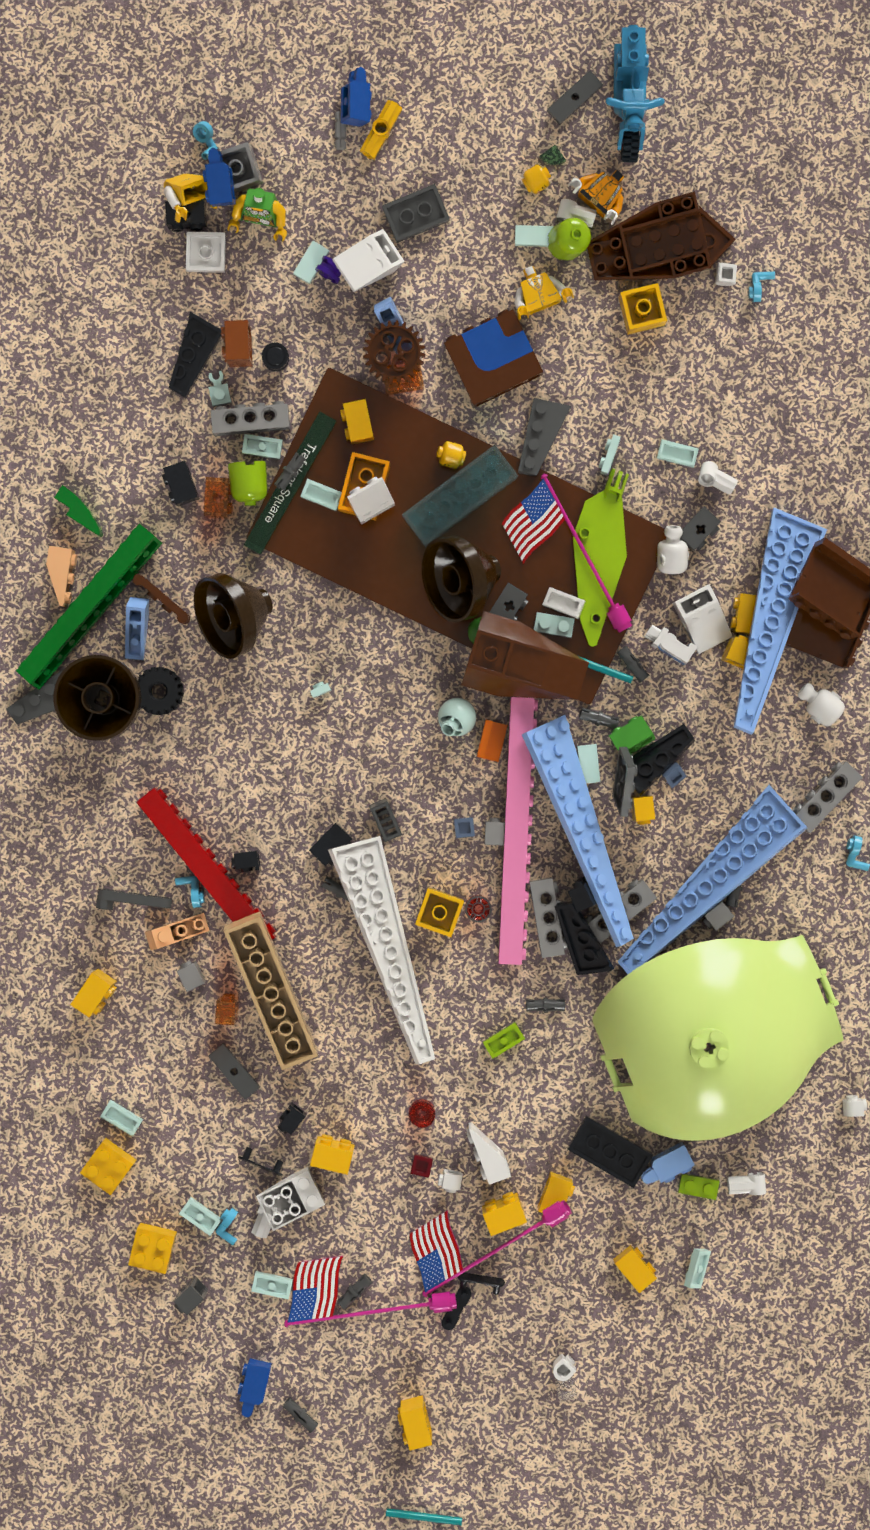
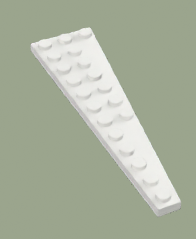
[328,836,435,1064]

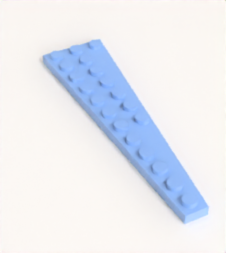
[733,508,827,735]
[522,715,634,947]
[617,785,807,974]

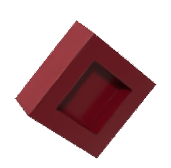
[410,1154,433,1178]

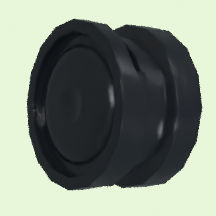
[262,342,289,372]

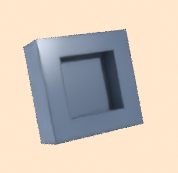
[662,762,687,788]
[454,817,475,838]

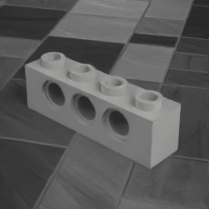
[210,401,291,436]
[792,761,863,833]
[529,877,568,958]
[585,879,657,943]

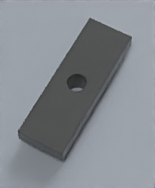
[547,71,603,125]
[209,1043,260,1100]

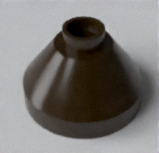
[422,535,501,622]
[194,573,273,659]
[53,655,141,741]

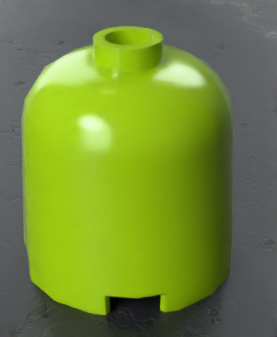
[548,218,591,261]
[228,461,267,506]

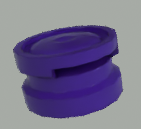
[315,256,341,284]

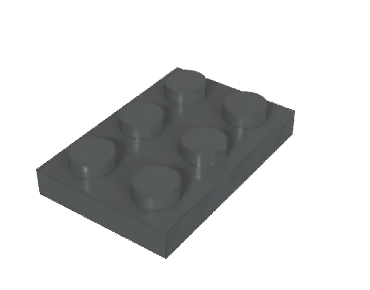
[382,184,450,243]
[612,747,638,817]

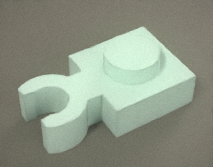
[208,371,232,407]

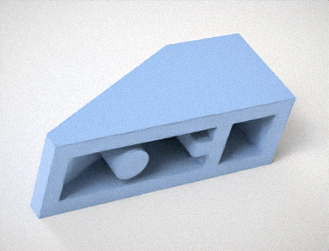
[374,297,412,362]
[125,597,149,660]

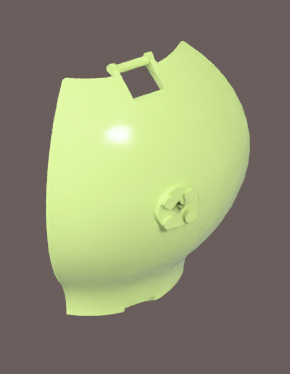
[592,935,844,1141]

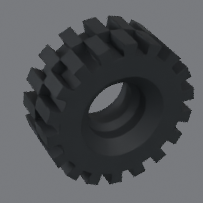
[138,667,184,715]

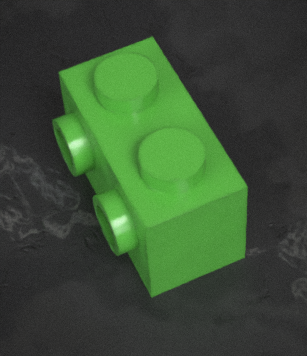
[609,715,656,754]

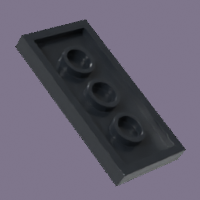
[567,1115,653,1188]

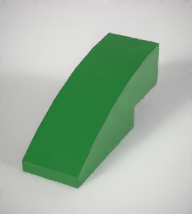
[54,485,103,537]

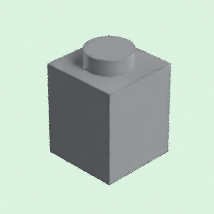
[484,818,505,846]
[702,901,734,931]
[177,960,206,992]

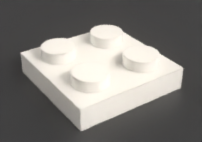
[186,232,226,273]

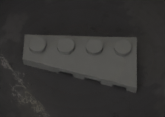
[518,398,571,477]
[6,668,65,724]

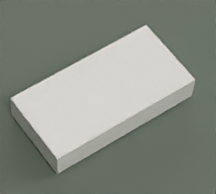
[542,587,586,619]

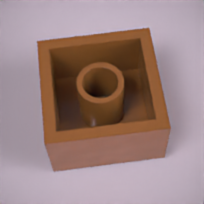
[221,320,253,367]

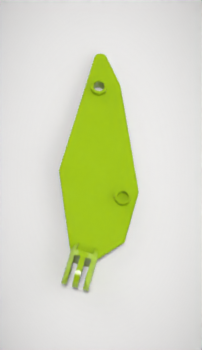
[573,468,629,647]

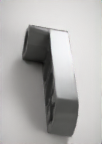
[96,888,172,910]

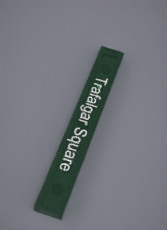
[244,412,337,555]

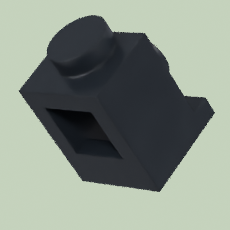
[231,850,261,872]
[277,1102,307,1134]

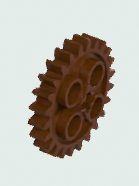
[363,320,425,385]

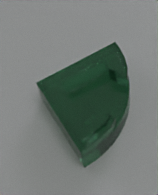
[539,145,566,165]

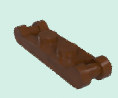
[133,574,190,624]

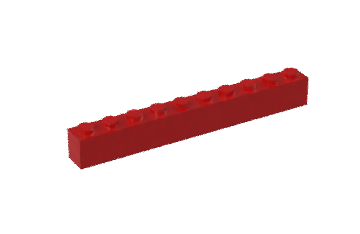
[136,787,276,940]

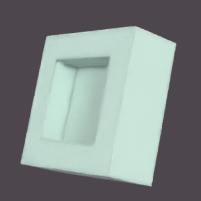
[310,681,331,698]

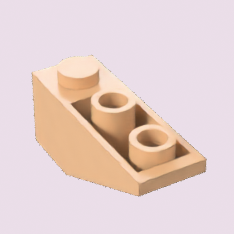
[46,546,77,608]
[145,913,210,950]

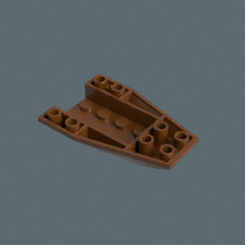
[587,191,712,281]
[461,611,589,700]

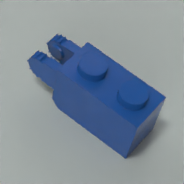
[341,67,372,127]
[203,148,236,207]
[237,1358,272,1418]

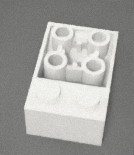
[332,229,405,292]
[347,477,395,525]
[672,584,733,654]
[466,1122,511,1185]
[256,1167,325,1231]

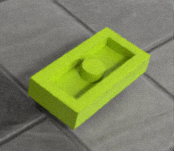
[483,1022,525,1059]
[678,1173,720,1200]

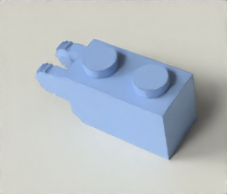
[641,1142,695,1185]

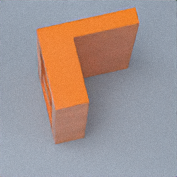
[476,720,508,762]

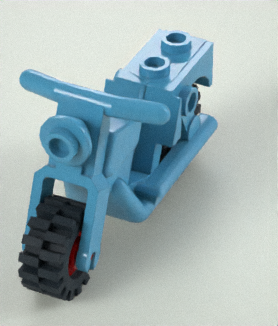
[606,25,665,162]

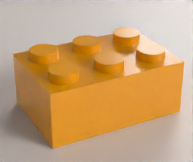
[338,452,390,521]

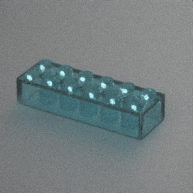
[402,445,518,548]

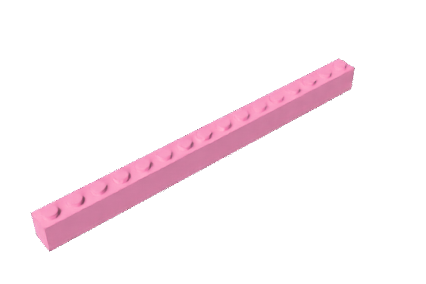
[498,697,538,965]

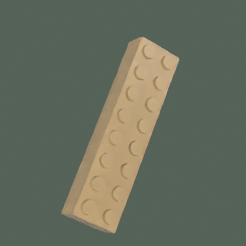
[224,912,318,1070]

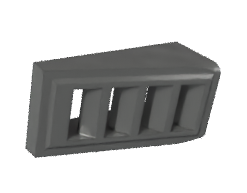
[369,798,402,842]

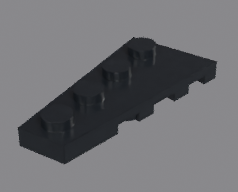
[169,312,222,398]
[633,724,695,796]
[554,901,614,975]

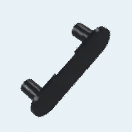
[238,1147,283,1176]
[457,1273,505,1295]
[442,1287,471,1330]

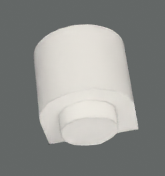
[842,1095,867,1117]
[438,1169,463,1193]
[552,1353,576,1381]

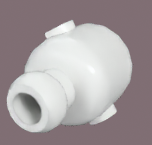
[657,525,689,574]
[798,683,845,727]

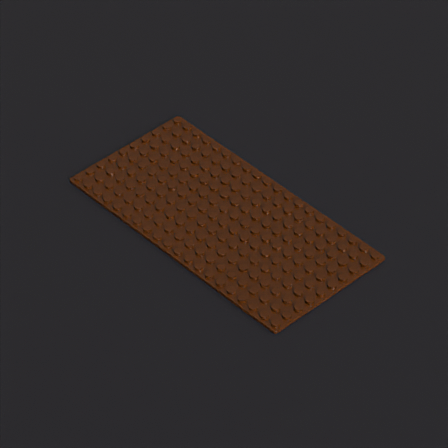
[246,368,666,704]

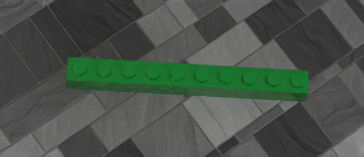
[16,523,162,690]

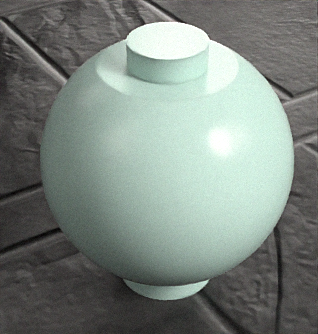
[438,698,476,736]

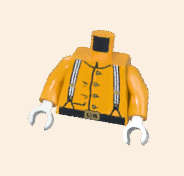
[568,170,624,225]

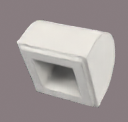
[715,262,737,286]

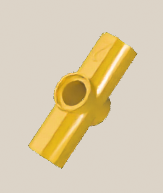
[360,100,402,160]

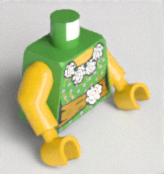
[227,188,287,242]

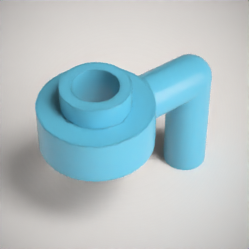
[193,121,218,160]
[748,271,775,302]
[846,835,870,871]
[175,876,205,908]
[216,1208,238,1245]

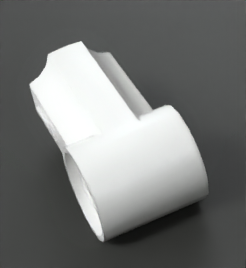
[556,199,597,228]
[698,461,738,495]
[727,1172,766,1195]
[251,1206,271,1238]

